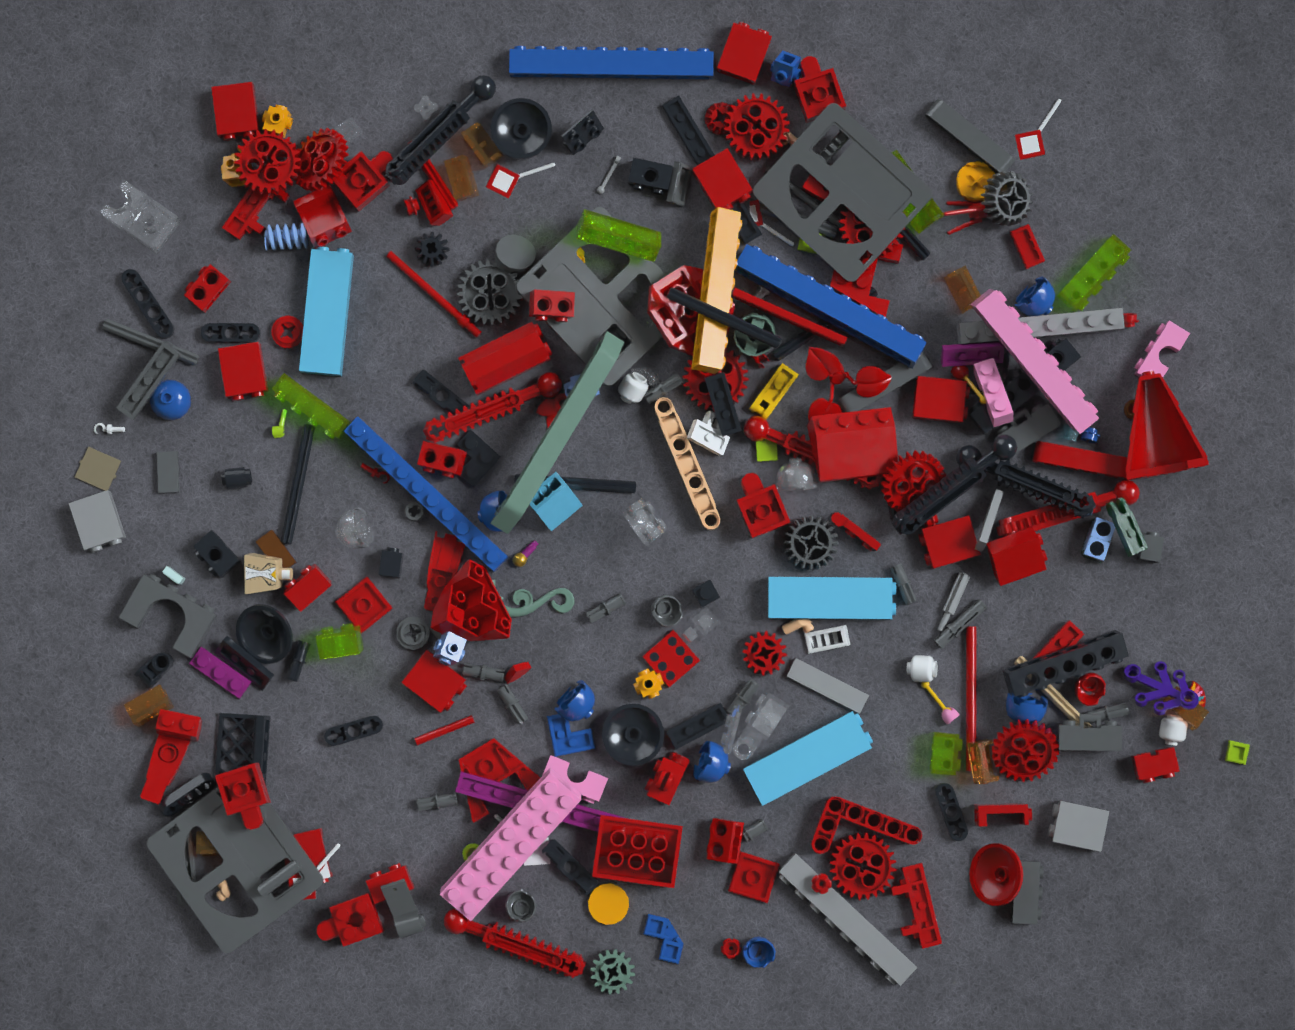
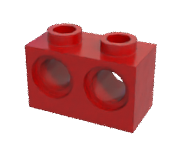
[184,264,231,313]
[529,289,575,322]
[417,441,467,478]
[707,818,744,864]

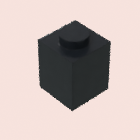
[379,547,404,578]
[692,580,720,608]

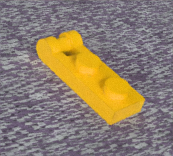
[749,363,799,420]

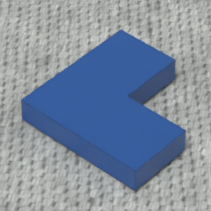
[547,714,595,757]

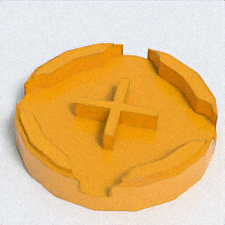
[956,161,995,202]
[588,883,629,925]

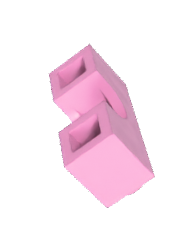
[1134,321,1190,377]
[974,358,1014,427]
[542,755,608,804]

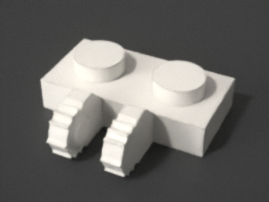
[687,410,730,456]

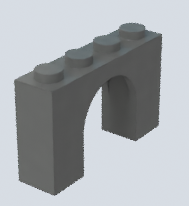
[119,573,217,658]

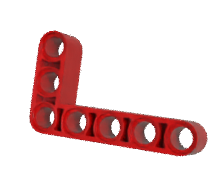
[811,796,922,854]

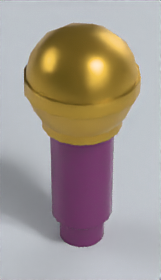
[513,540,538,567]

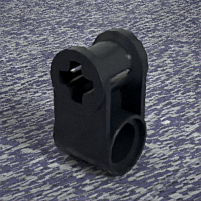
[134,652,174,690]

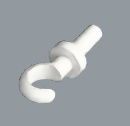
[94,423,125,434]

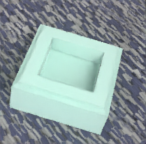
[162,566,185,585]

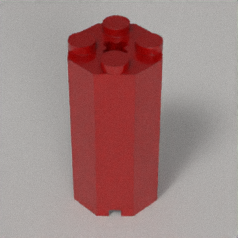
[458,322,552,396]

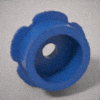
[1081,427,1100,444]

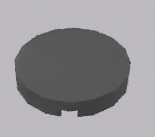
[495,235,536,273]

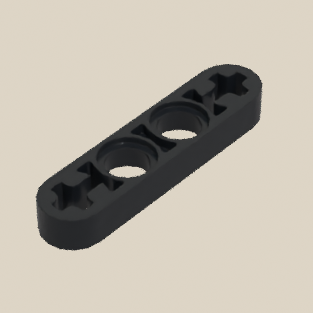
[121,269,174,339]

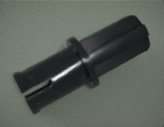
[286,640,311,682]

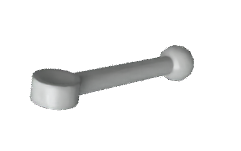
[597,156,621,194]

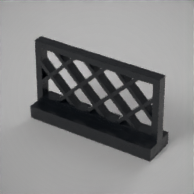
[214,713,271,796]

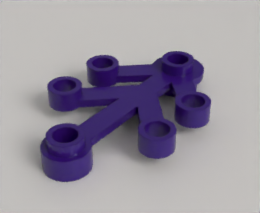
[1124,661,1199,715]

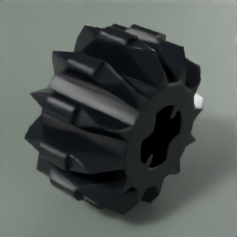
[415,232,450,267]

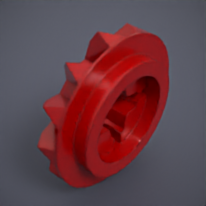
[705,102,733,135]
[271,316,303,348]

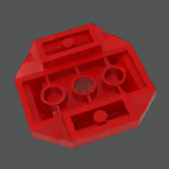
[647,265,735,356]

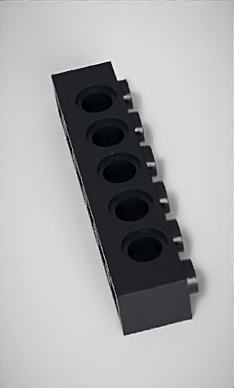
[969,338,1081,435]
[1002,630,1129,698]

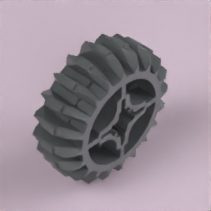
[981,171,1033,226]
[783,515,839,571]

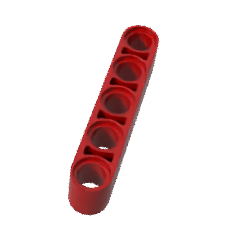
[1032,441,1127,480]

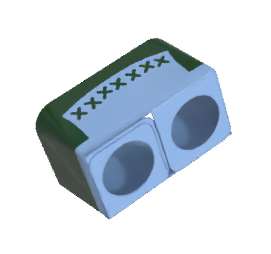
[1081,517,1115,563]

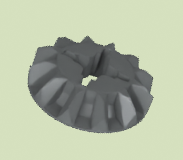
[396,617,429,650]

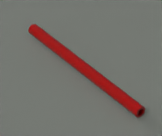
[966,627,976,771]

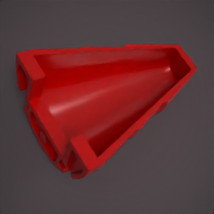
[1125,371,1209,480]

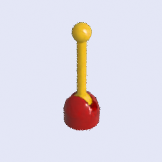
[951,365,986,404]

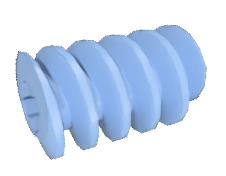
[265,223,308,251]

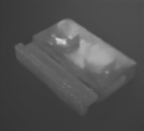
[721,704,743,755]

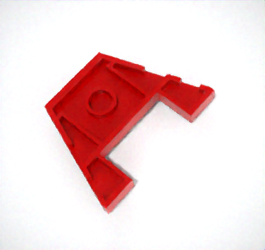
[830,244,903,317]
[459,738,540,823]

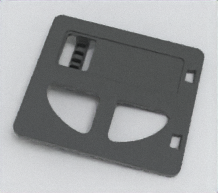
[753,103,932,282]
[516,207,689,386]
[147,787,324,953]

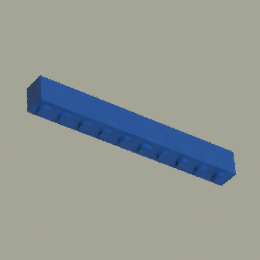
[509,46,714,79]
[734,244,927,369]
[344,416,509,572]

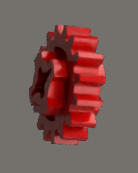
[742,631,787,676]

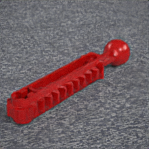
[423,372,562,443]
[744,416,883,490]
[996,480,1140,537]
[443,908,586,978]

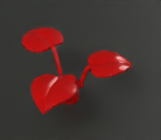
[805,347,892,421]

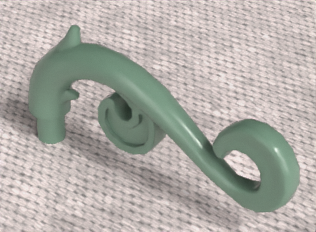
[492,580,574,617]

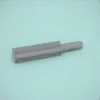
[938,572,970,632]

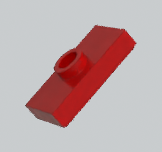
[1010,224,1045,270]

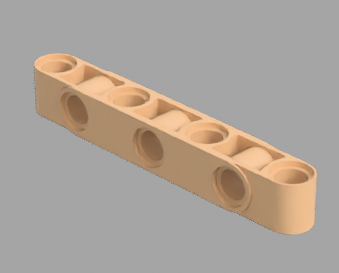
[654,397,720,530]

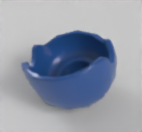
[743,936,776,968]

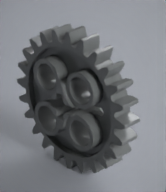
[457,259,523,326]

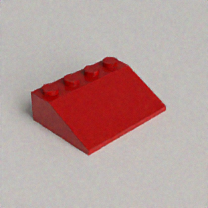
[807,407,898,482]
[592,815,683,888]

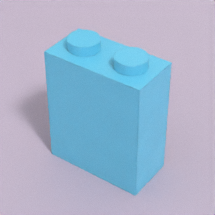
[529,472,583,531]

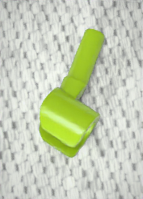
[272,409,287,438]

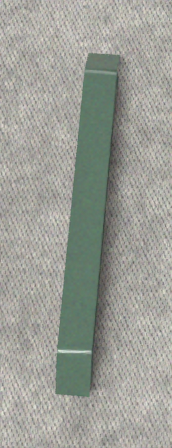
[490,331,624,534]

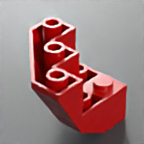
[431,559,512,641]

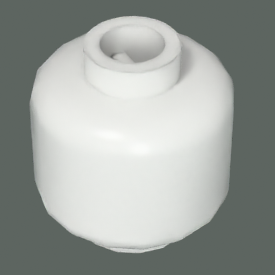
[618,372,648,404]
[907,655,938,682]
[1159,714,1188,746]

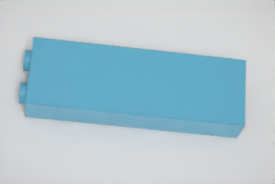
[299,247,354,377]
[768,577,896,620]
[743,711,873,806]

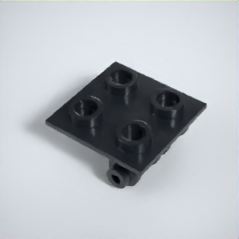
[562,109,604,155]

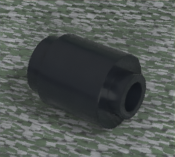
[221,467,252,489]

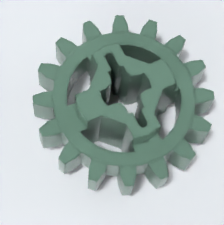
[590,949,635,995]

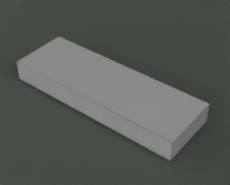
[975,489,1003,552]

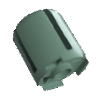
[734,312,776,356]

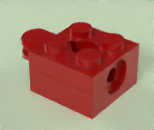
[793,56,846,123]
[333,151,393,212]
[736,473,790,539]
[645,756,686,805]
[215,763,271,830]
[317,892,384,947]

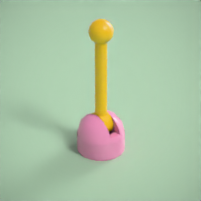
[921,682,960,725]

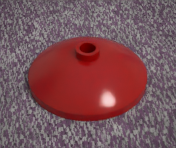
[969,843,1023,906]

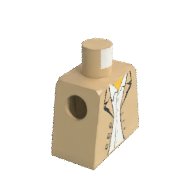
[244,553,293,594]

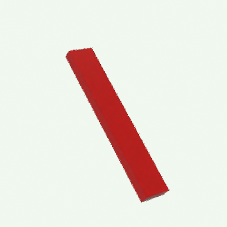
[731,288,847,347]

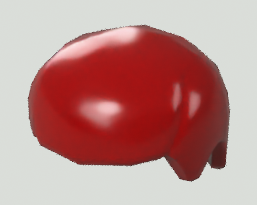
[1075,672,1106,706]

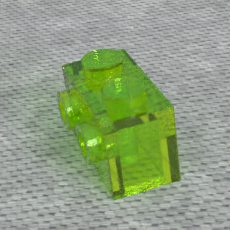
[315,624,364,660]
[930,732,962,776]

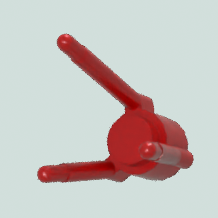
[943,201,987,235]

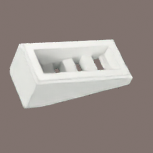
[804,625,850,654]

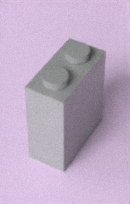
[69,490,126,553]
[1048,800,1109,852]

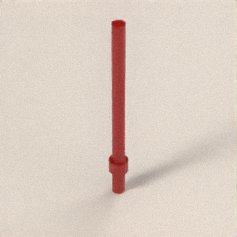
[386,251,482,338]

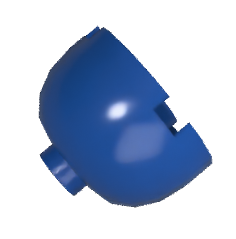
[1015,276,1055,317]
[150,380,191,420]
[478,490,514,532]
[554,680,595,721]
[1006,693,1048,724]
[693,741,731,783]

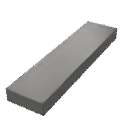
[787,658,869,714]

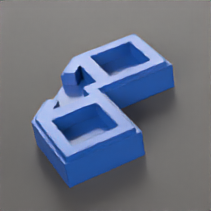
[643,914,683,964]

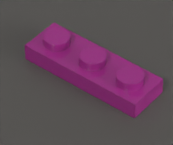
[941,342,1004,367]
[189,647,252,699]

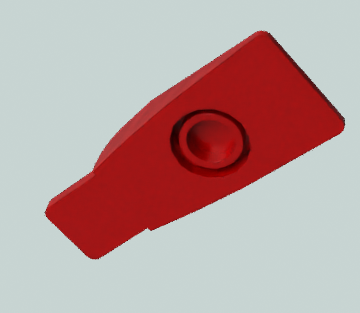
[424,531,465,611]
[140,735,191,805]

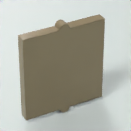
[75,447,121,491]

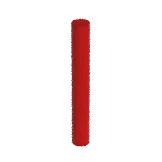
[414,715,475,746]

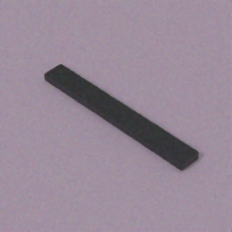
[661,96,762,245]

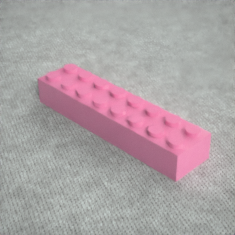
[970,289,1099,434]
[440,767,581,921]

